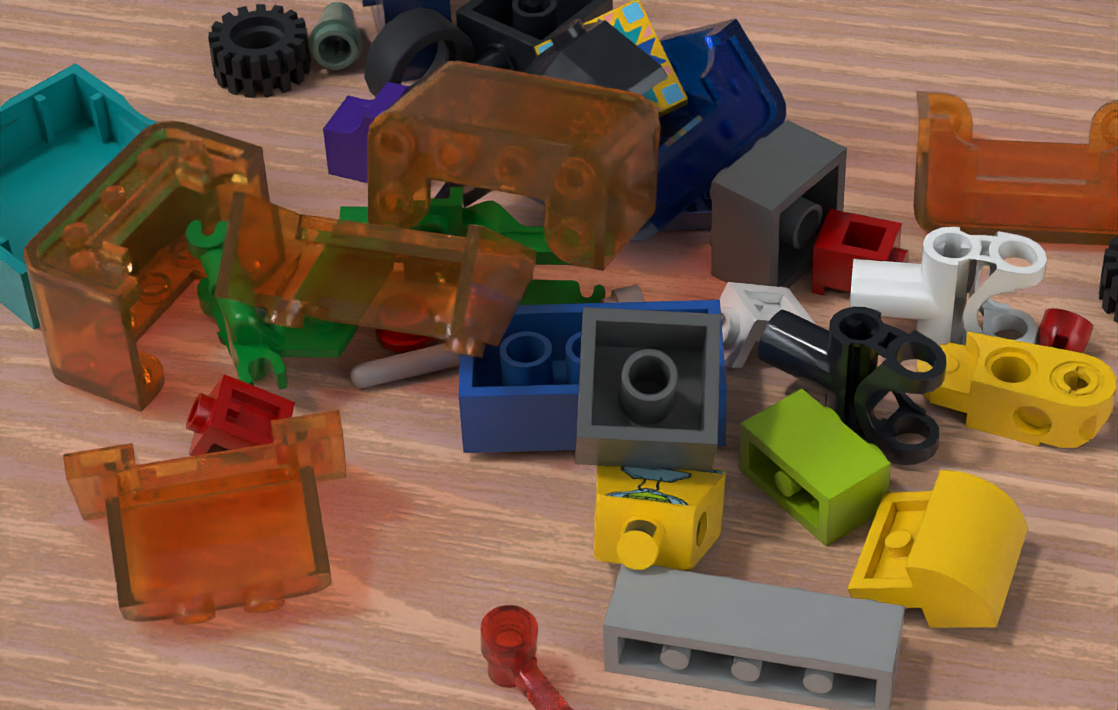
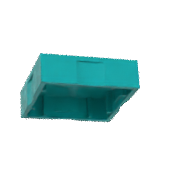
[0,63,225,330]

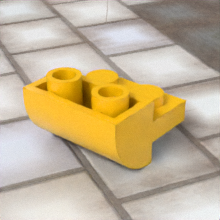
[847,470,1028,628]

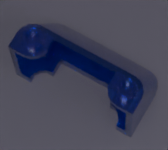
[511,18,786,242]

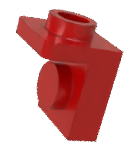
[186,374,295,466]

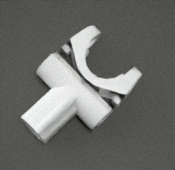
[850,227,1047,345]

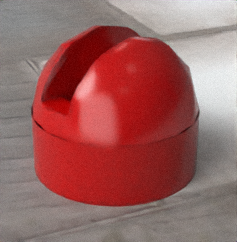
[1037,308,1094,353]

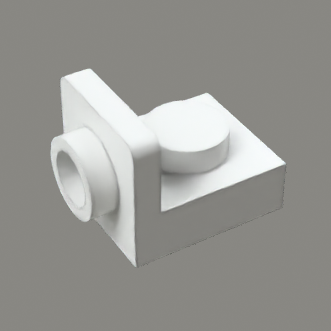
[719,282,815,368]

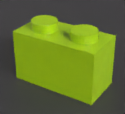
[739,389,891,547]

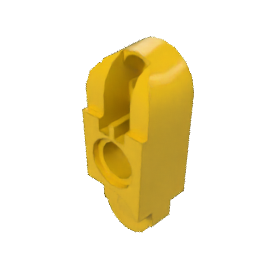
[916,331,1117,448]

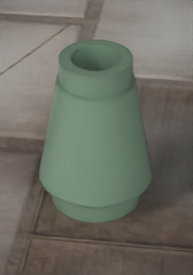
[308,2,363,70]

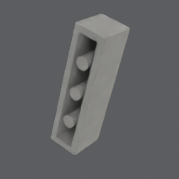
[603,564,905,710]

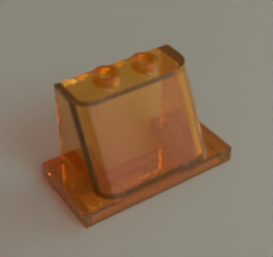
[63,410,347,625]

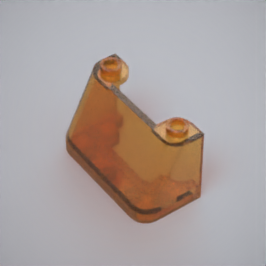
[913,91,1118,246]

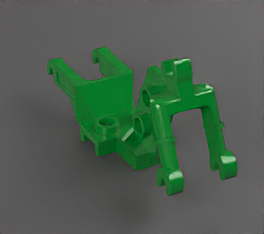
[186,186,606,390]

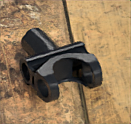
[758,306,947,465]

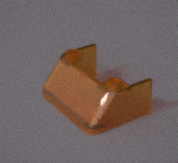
[215,191,537,358]

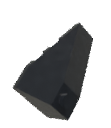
[434,19,668,208]

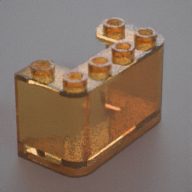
[368,61,660,271]
[24,121,279,412]

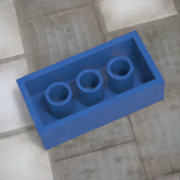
[458,300,727,453]

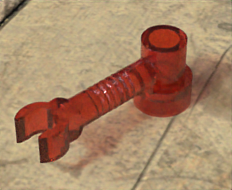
[480,605,573,710]

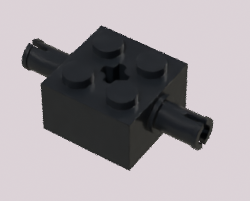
[451,0,613,106]

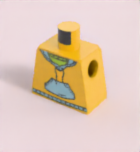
[593,466,726,571]

